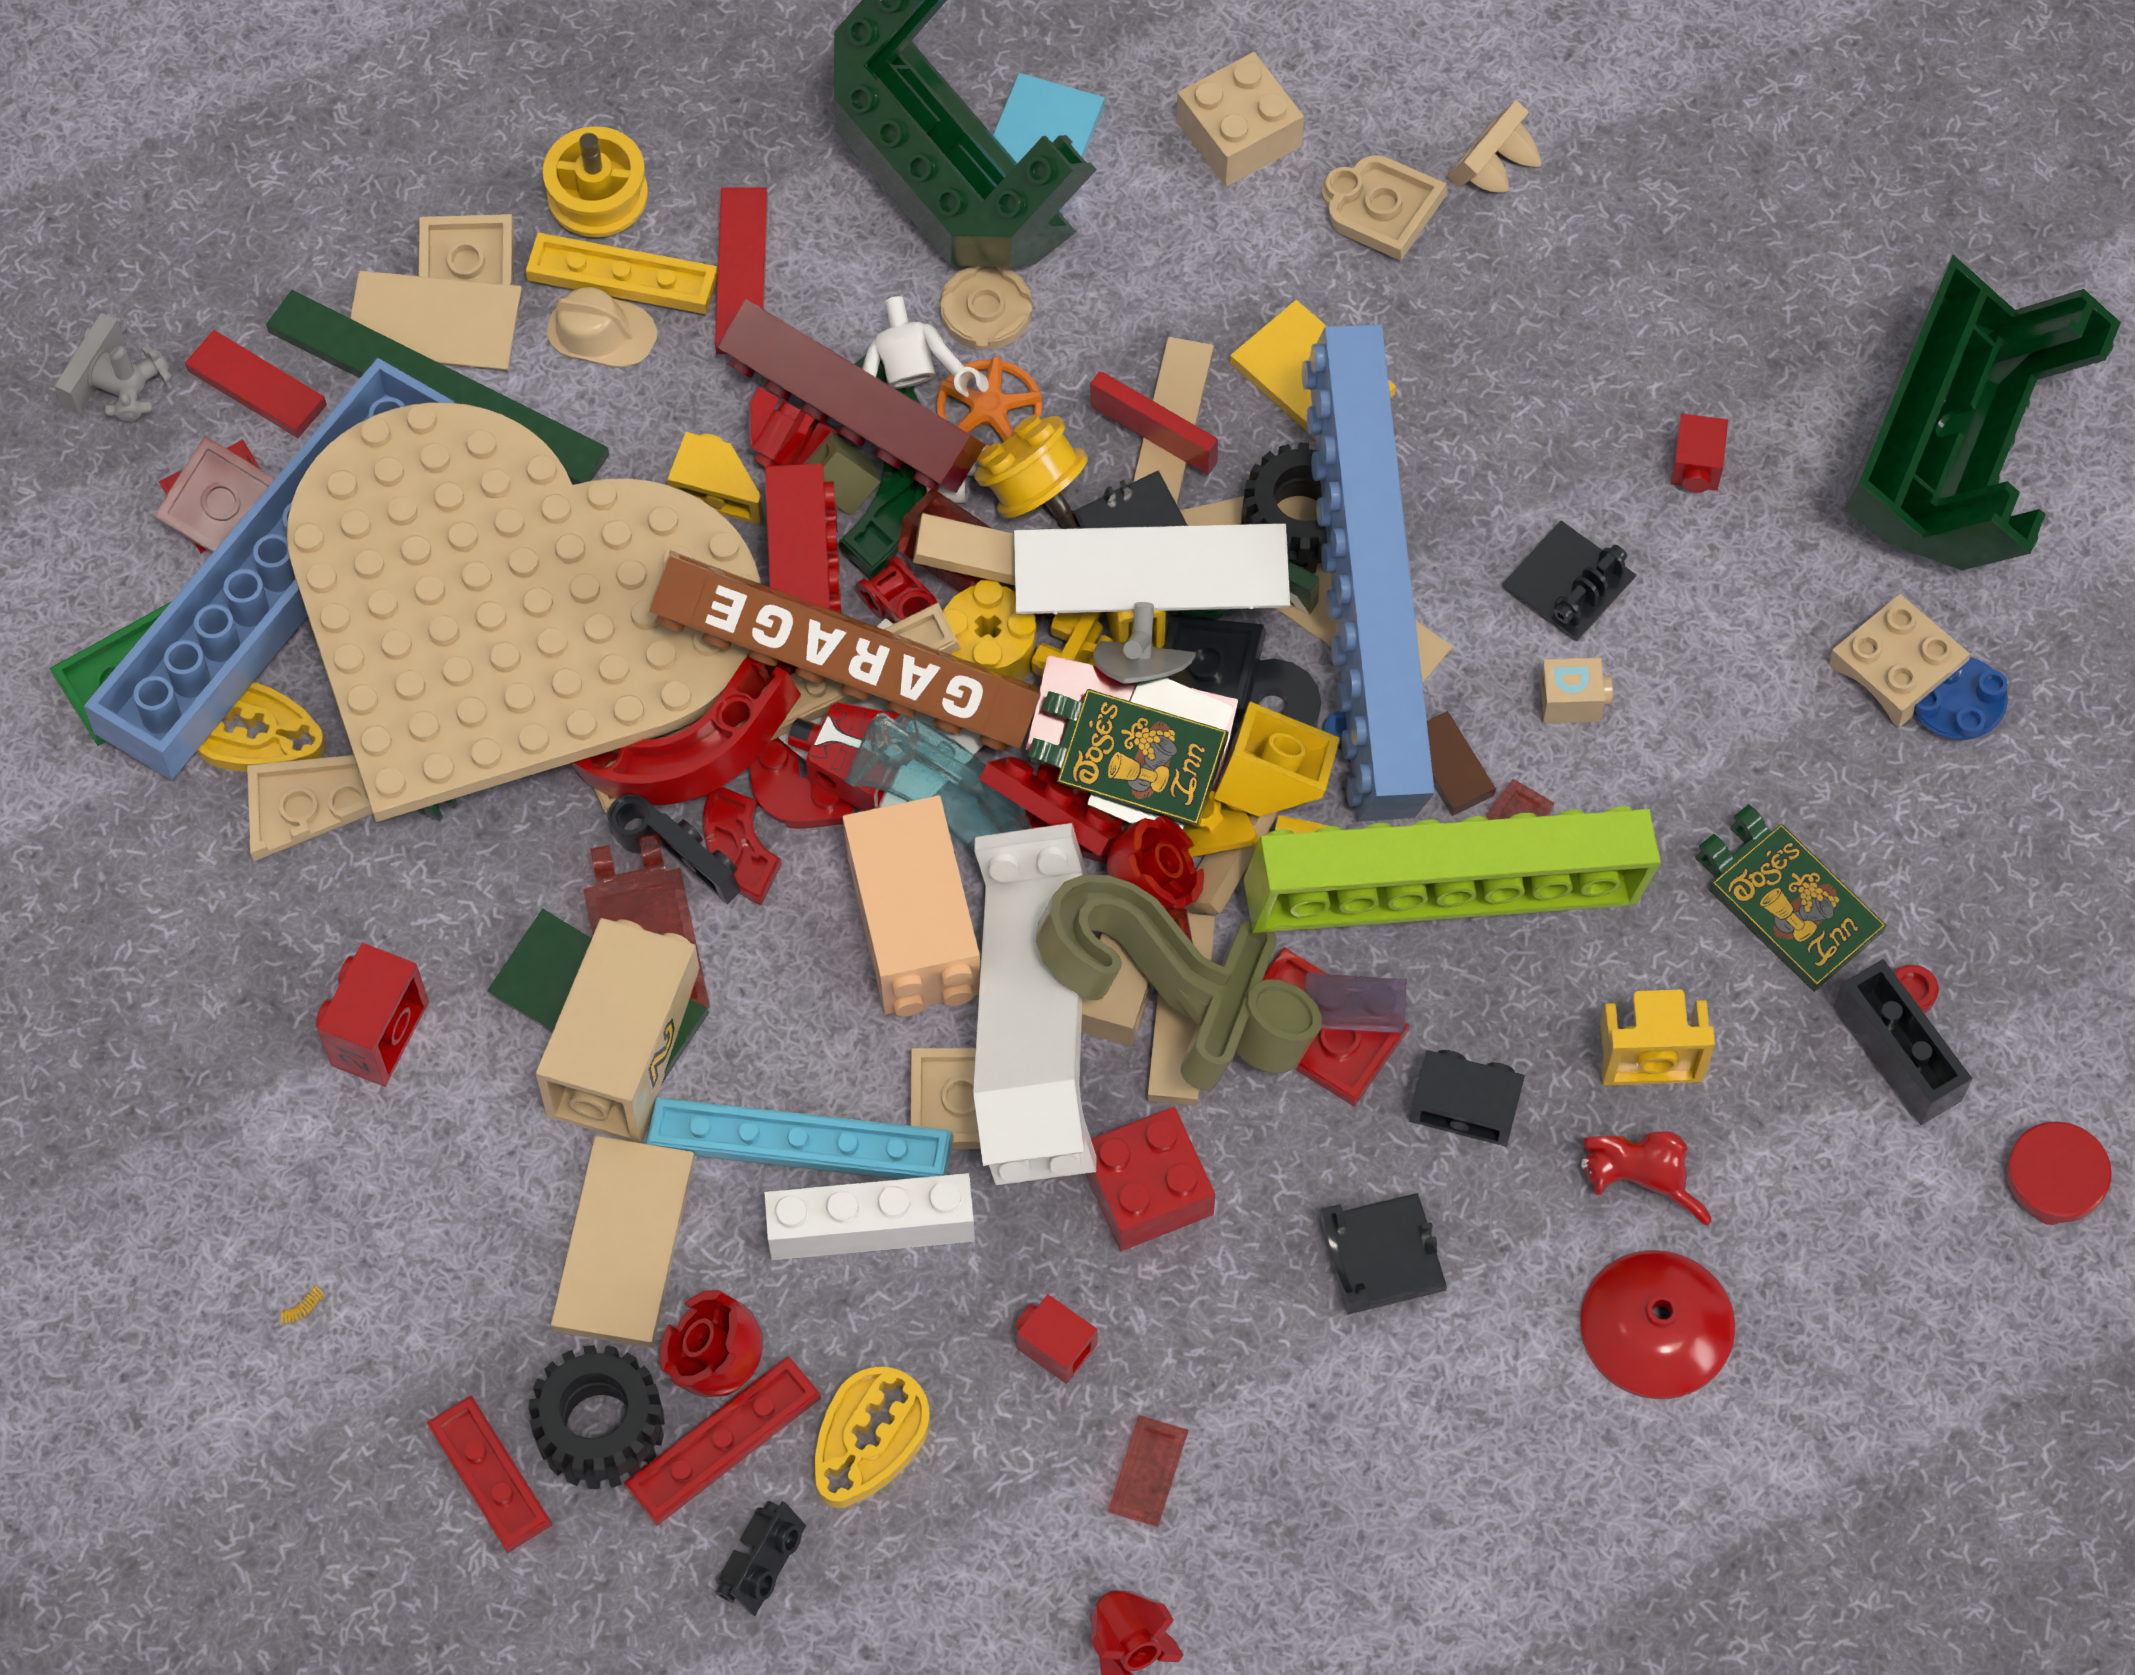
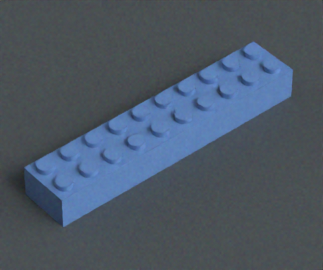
[1302,324,1435,821]
[84,358,455,781]

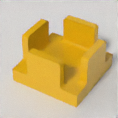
[1600,989,1715,1085]

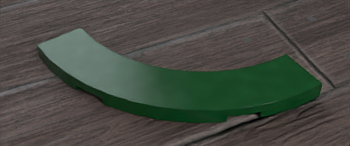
[839,355,927,578]

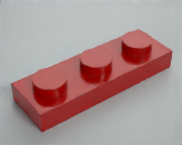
[979,756,1122,856]

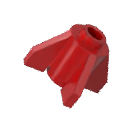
[748,386,838,466]
[1090,1590,1184,1675]

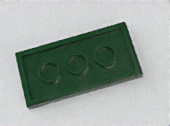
[487,908,709,1085]

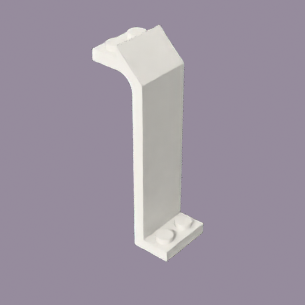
[973,823,1097,1185]

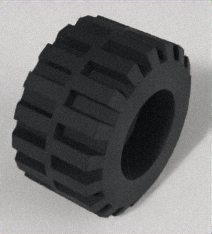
[1241,442,1327,574]
[529,1345,665,1489]

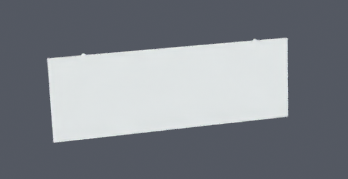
[1014,524,1290,614]

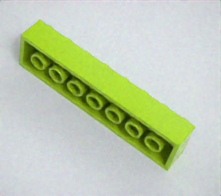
[1243,806,1661,933]

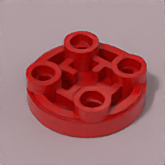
[2005,1122,2112,1225]

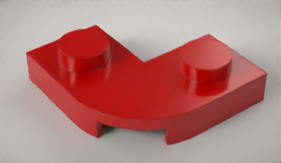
[750,738,853,829]

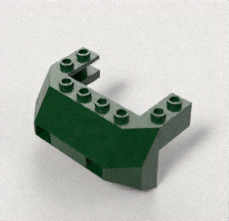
[834,0,1097,267]
[1845,255,2121,571]

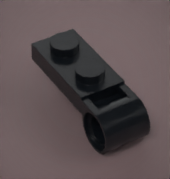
[608,794,741,905]

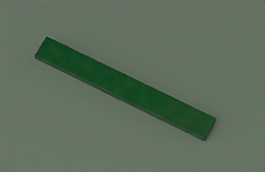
[266,290,609,485]

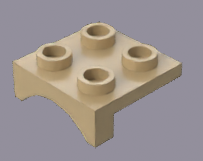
[1829,594,1971,728]

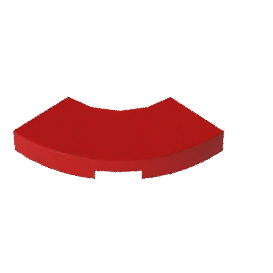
[703,787,782,905]

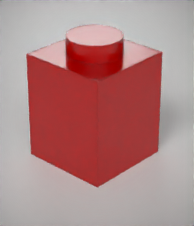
[1670,413,1728,492]
[1015,1294,1098,1384]

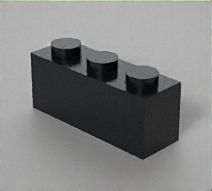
[1833,959,1973,1125]

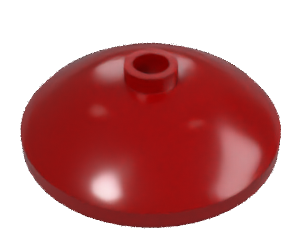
[1580,1250,1735,1399]

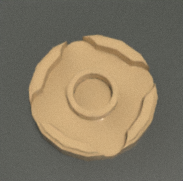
[940,266,1032,350]

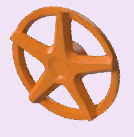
[937,357,1042,448]

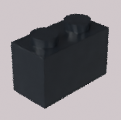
[1409,1050,1525,1147]

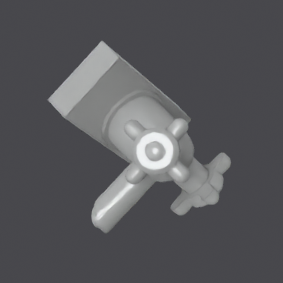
[54,313,171,424]

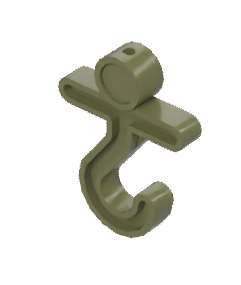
[1036,874,1322,1090]

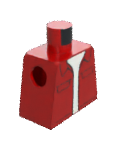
[788,702,912,811]

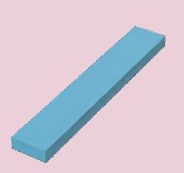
[646,1097,954,1179]

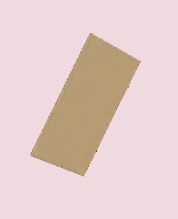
[350,271,522,371]

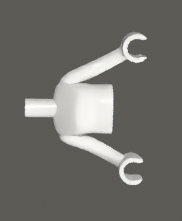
[862,296,989,397]

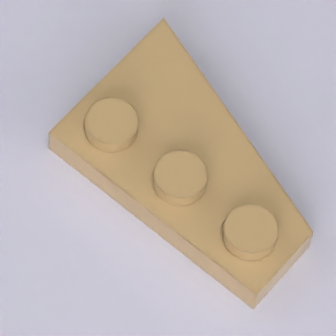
[247,755,373,862]

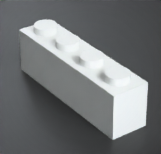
[764,1173,975,1260]

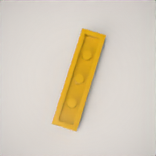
[526,232,718,315]

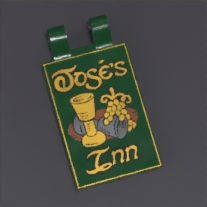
[1027,689,1229,827]
[1695,804,1887,992]

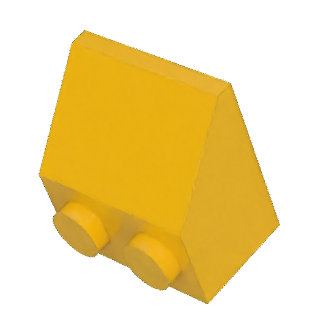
[1213,702,1340,817]

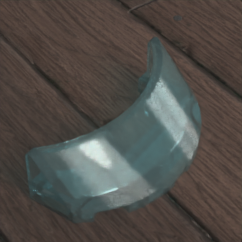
[845,713,1032,856]

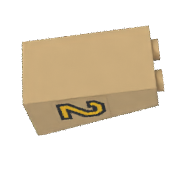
[535,918,700,1143]

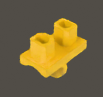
[1032,612,1114,677]

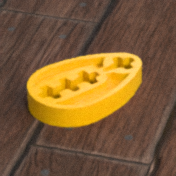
[196,682,326,772]
[815,1367,930,1508]

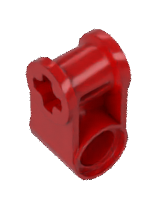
[856,556,937,624]

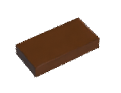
[1427,711,1496,816]

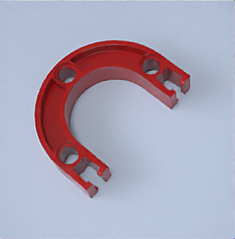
[570,653,801,805]

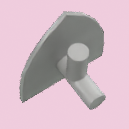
[1093,602,1196,684]

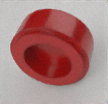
[1894,965,1939,1014]

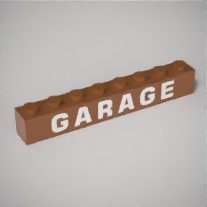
[649,550,1041,751]

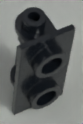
[715,1501,806,1616]

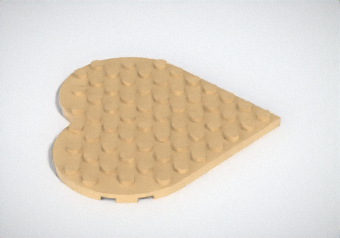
[287,403,761,822]

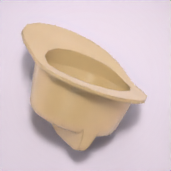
[547,287,657,367]

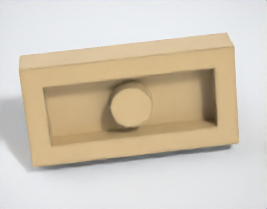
[1446,100,1542,193]

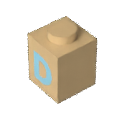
[1539,658,1613,723]

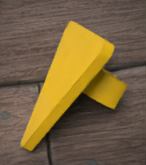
[1183,791,1259,857]

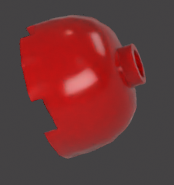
[1107,816,1204,914]
[660,1290,764,1397]

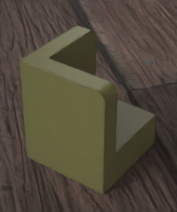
[804,431,881,515]

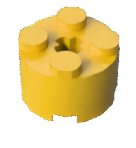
[943,580,1037,681]

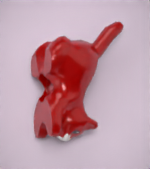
[1581,1131,1712,1226]

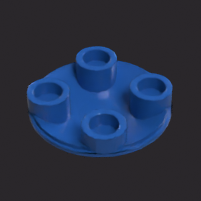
[1914,657,2008,740]

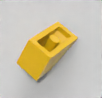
[667,432,763,525]

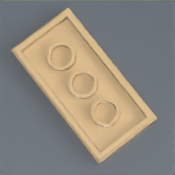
[551,1136,695,1348]

